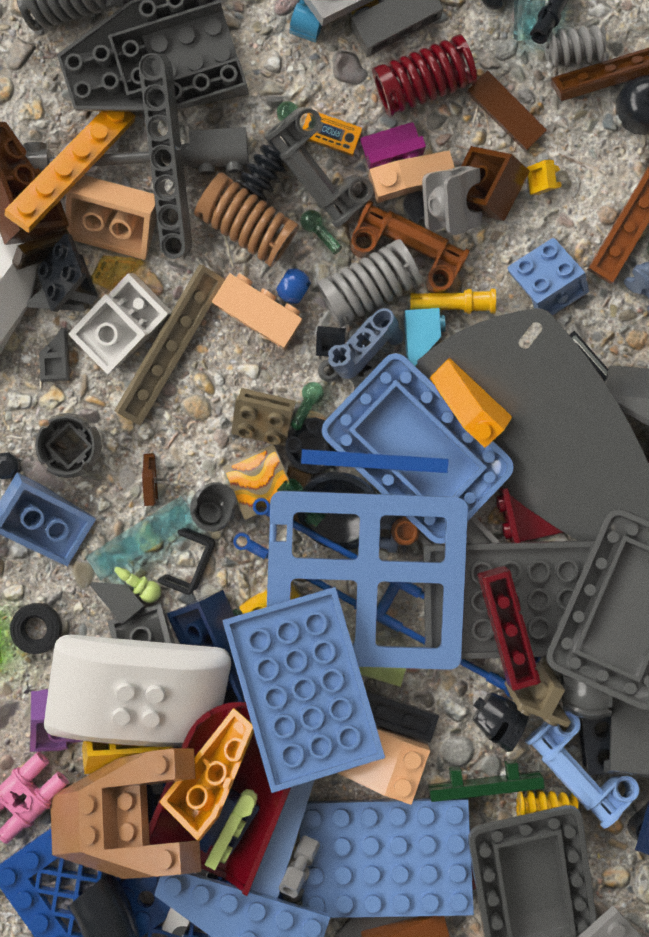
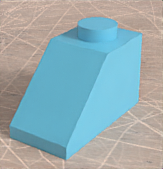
[403,308,446,366]

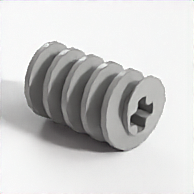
[544,25,606,67]

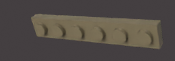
[114,264,225,426]

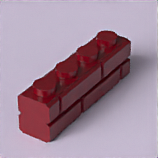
[477,566,541,691]

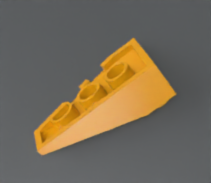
[159,708,254,841]

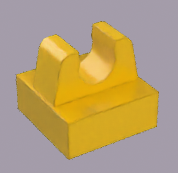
[527,160,561,195]

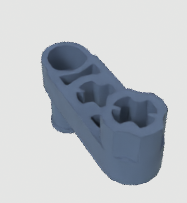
[328,308,404,379]

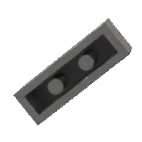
[351,0,443,57]

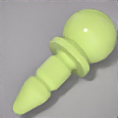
[114,567,161,603]

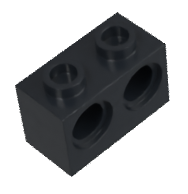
[578,709,611,775]

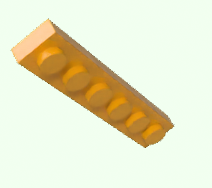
[5,111,136,233]

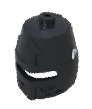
[473,692,529,752]

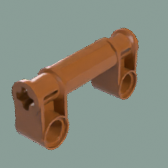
[350,200,470,293]

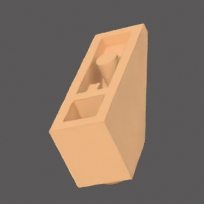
[368,150,455,203]

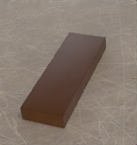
[466,70,547,152]

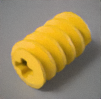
[516,790,578,816]

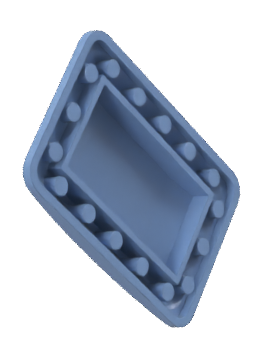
[322,353,514,544]

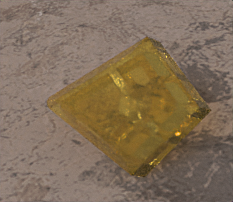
[91,255,144,291]

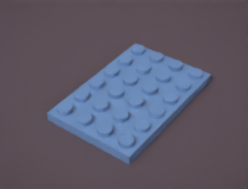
[222,587,385,793]
[299,798,474,918]

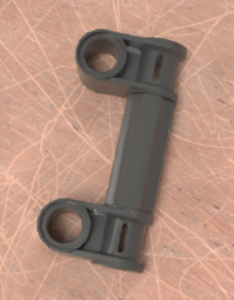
[264,107,373,227]

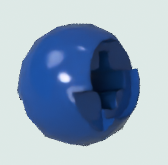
[276,268,311,304]

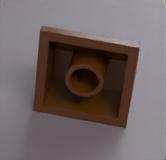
[461,146,530,221]

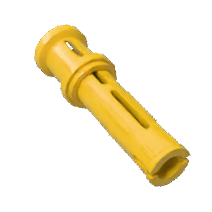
[410,288,496,314]

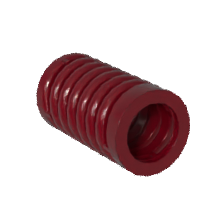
[372,34,478,118]

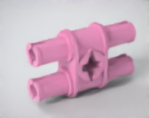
[0,752,69,844]

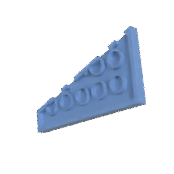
[154,873,330,937]

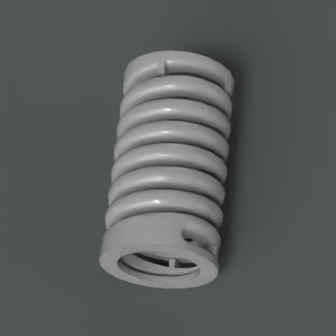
[317,239,422,328]

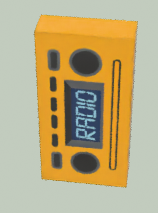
[302,112,362,157]

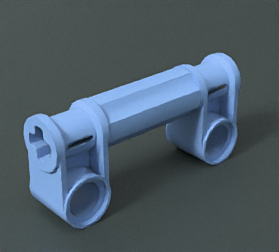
[525,711,639,829]

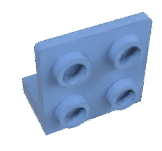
[508,238,589,316]

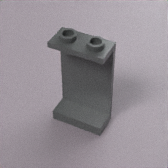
[604,697,649,778]

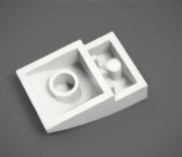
[68,273,172,374]

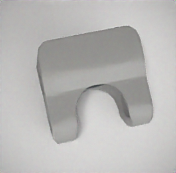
[422,166,483,235]

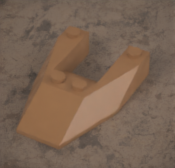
[51,748,201,879]

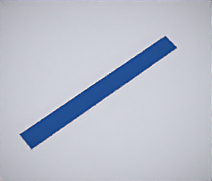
[301,449,449,473]

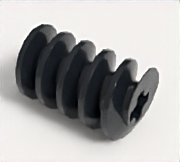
[237,140,287,201]

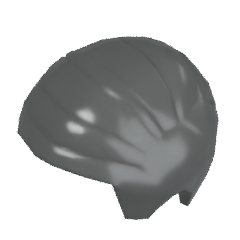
[190,482,237,532]

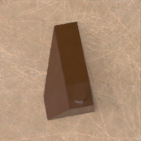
[0,122,69,245]

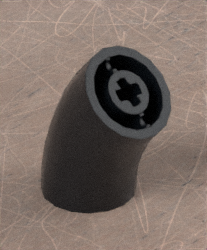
[67,874,139,937]

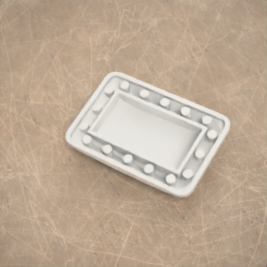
[44,635,231,747]

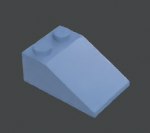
[0,472,96,566]

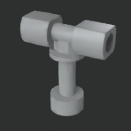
[279,835,320,902]

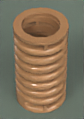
[194,172,299,268]

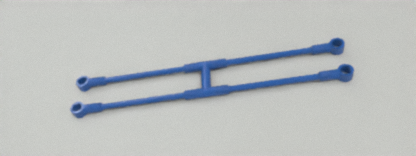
[233,498,541,699]

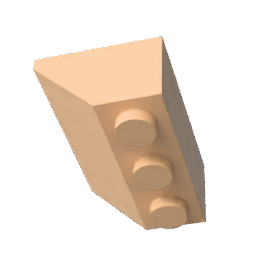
[65,175,157,260]

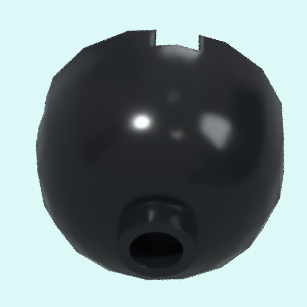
[615,75,649,135]

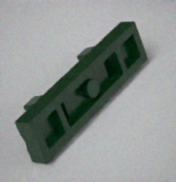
[428,760,545,802]

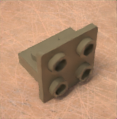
[231,388,296,446]
[504,662,571,727]

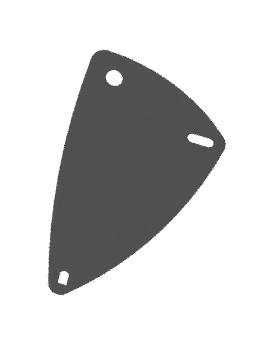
[415,308,649,541]

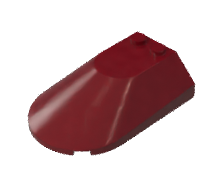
[149,702,291,896]

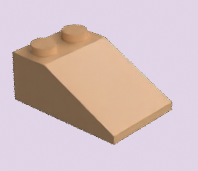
[338,726,430,805]

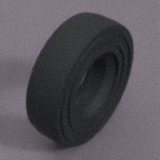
[10,603,62,654]

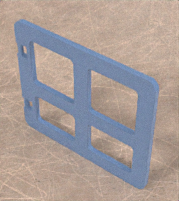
[267,491,468,670]

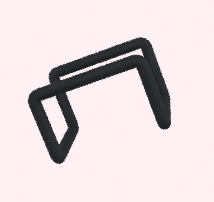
[158,527,215,595]

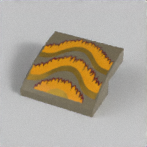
[222,445,294,520]

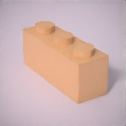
[212,273,303,350]

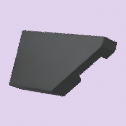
[39,328,70,382]
[90,582,145,625]

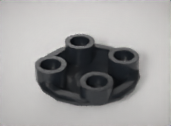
[285,417,337,474]

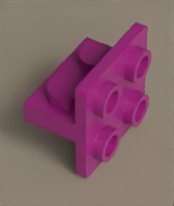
[360,122,426,170]

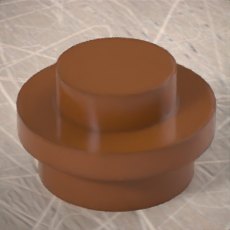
[391,517,420,546]

